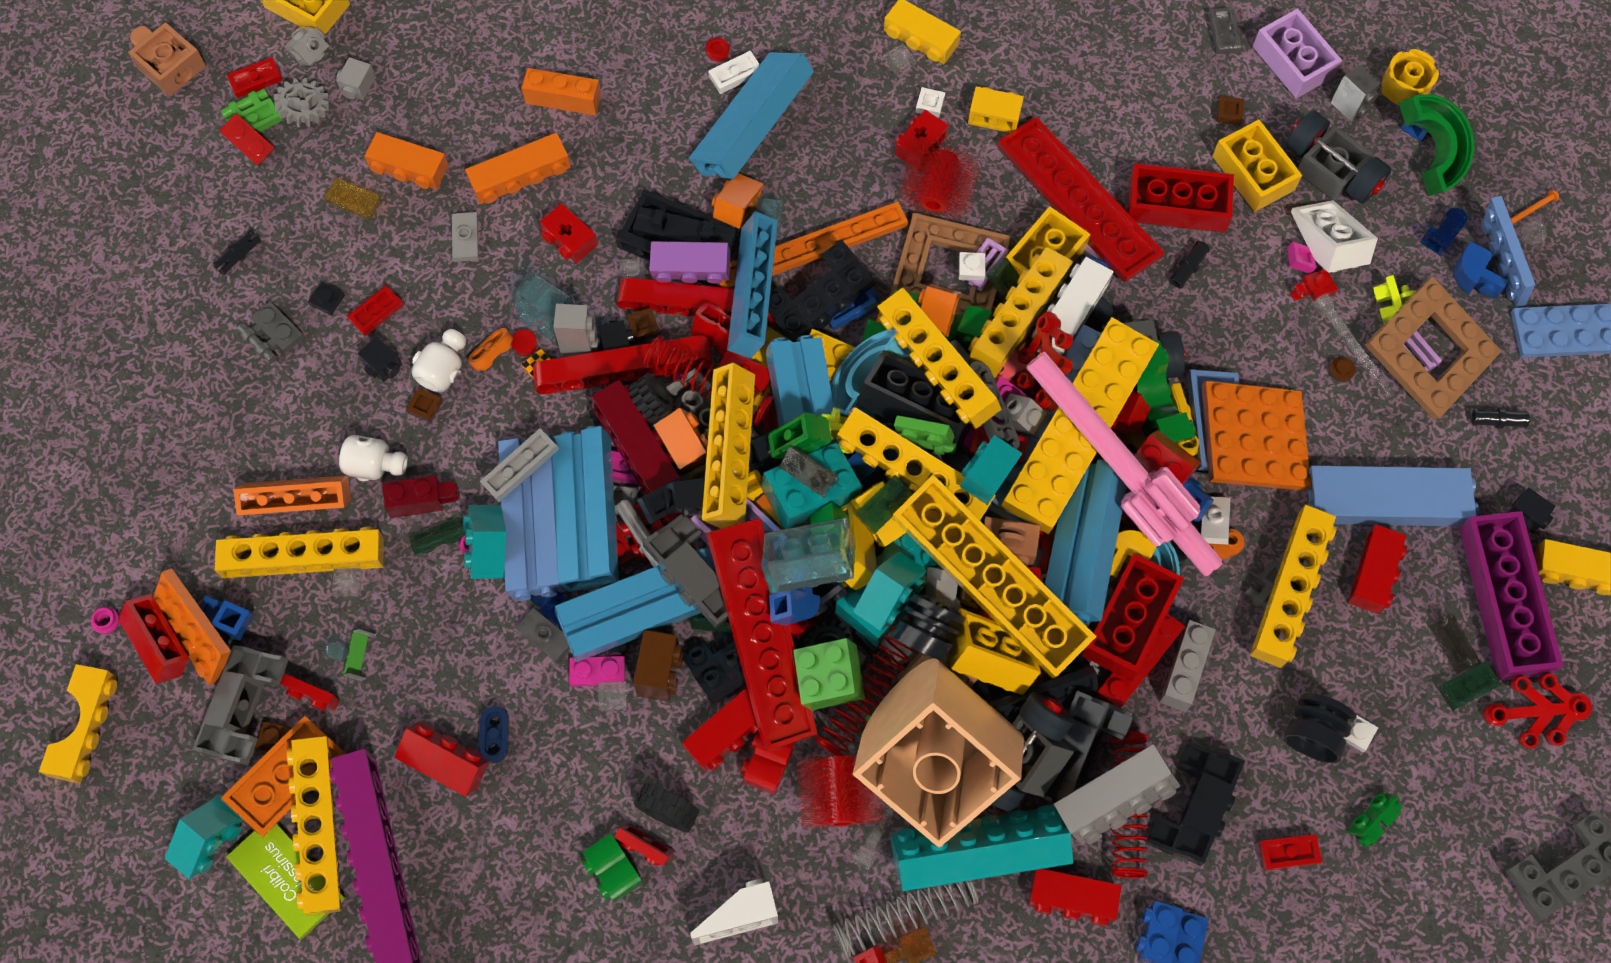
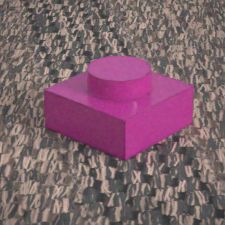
[1287,241,1316,274]

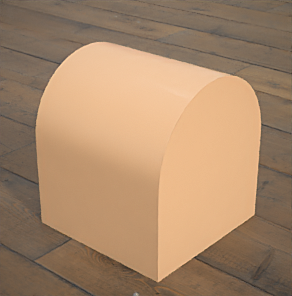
[853,658,1024,848]

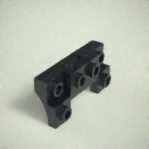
[768,239,875,342]
[683,633,804,705]
[1036,691,1136,803]
[1146,741,1245,866]

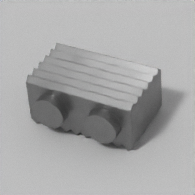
[1330,65,1380,122]

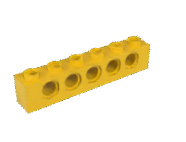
[968,247,1074,378]
[877,287,1002,429]
[702,363,755,528]
[836,407,996,520]
[1250,504,1337,668]
[215,527,384,578]
[287,736,342,916]

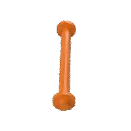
[1510,190,1559,224]

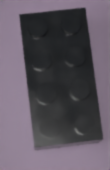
[856,350,972,444]

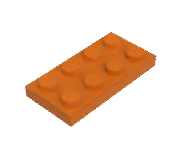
[153,568,231,685]
[221,716,346,838]

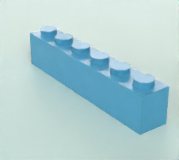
[727,211,778,359]

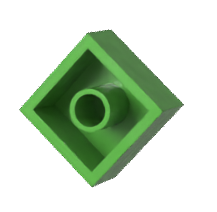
[794,638,865,710]

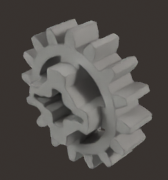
[274,78,329,127]

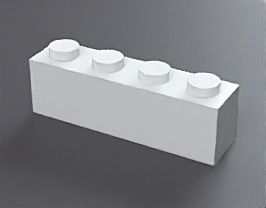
[1032,257,1114,357]

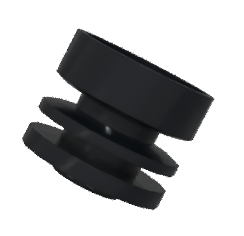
[892,592,966,662]
[1284,693,1357,763]

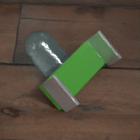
[323,629,376,681]

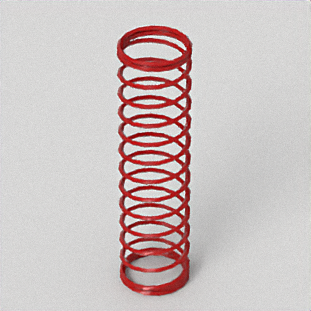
[643,336,774,427]
[815,625,917,756]
[1111,731,1149,879]

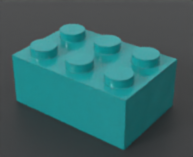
[761,442,863,532]

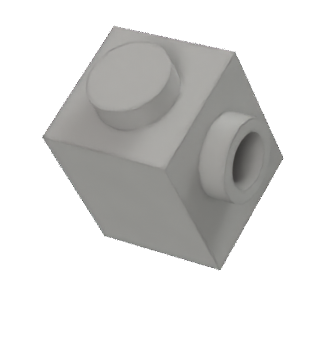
[336,57,376,100]
[1004,393,1047,436]

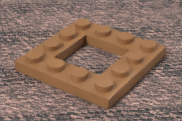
[890,213,1011,314]
[1365,277,1502,420]

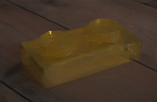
[324,178,382,221]

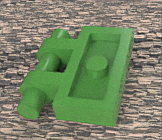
[220,88,283,133]
[894,415,957,455]

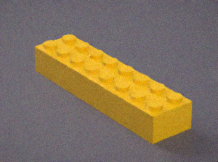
[1001,317,1159,534]
[892,475,1097,678]

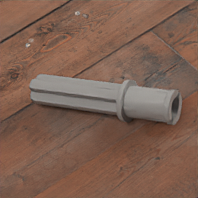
[616,499,659,568]

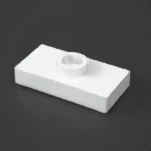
[1201,497,1230,545]

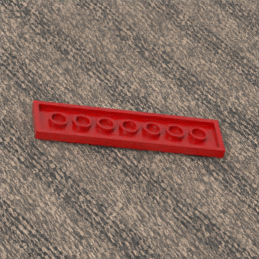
[997,117,1164,283]
[706,518,818,751]

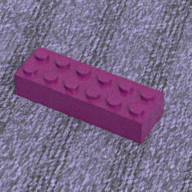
[1459,511,1564,681]

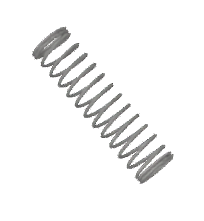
[833,880,979,959]

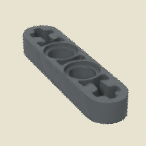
[970,361,1020,449]

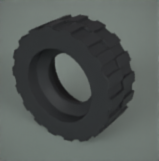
[634,783,699,833]

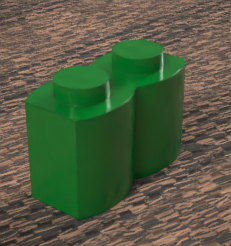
[581,833,643,903]

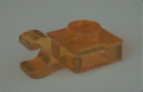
[883,926,937,963]

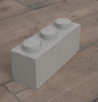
[553,304,599,357]
[1160,620,1216,712]

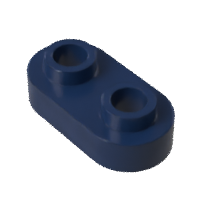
[479,706,510,763]

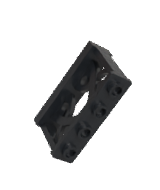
[616,189,733,286]
[974,652,1098,723]

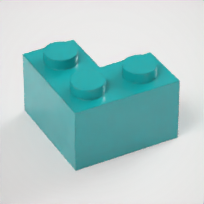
[960,435,1022,505]
[463,505,507,579]
[853,551,926,631]
[164,795,243,879]

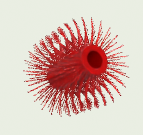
[897,138,982,222]
[796,752,885,829]

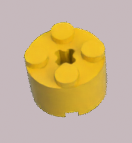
[1381,49,1439,105]

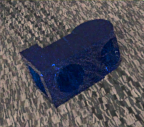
[1420,208,1468,256]

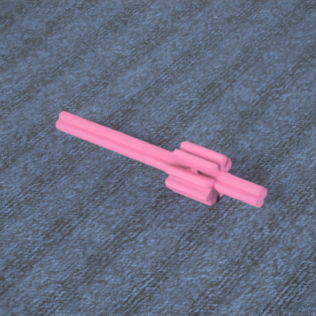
[1026,351,1222,577]

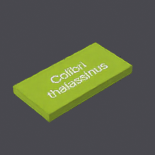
[226,824,345,940]

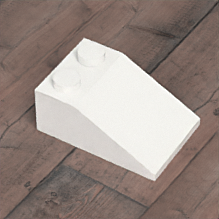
[1291,200,1378,272]
[691,879,778,945]

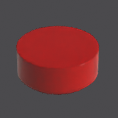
[706,38,730,62]
[511,329,538,356]

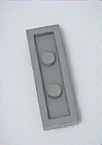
[480,428,559,502]

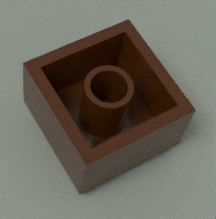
[633,630,684,702]

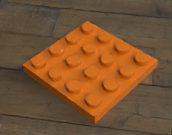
[1202,381,1311,491]

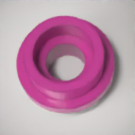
[91,607,119,634]

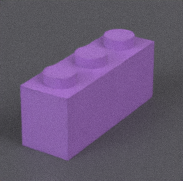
[649,242,731,283]

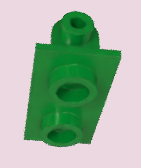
[1347,792,1403,848]

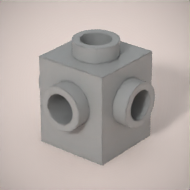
[284,27,329,66]

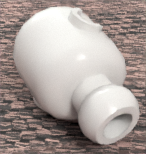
[412,329,466,393]
[339,435,408,481]

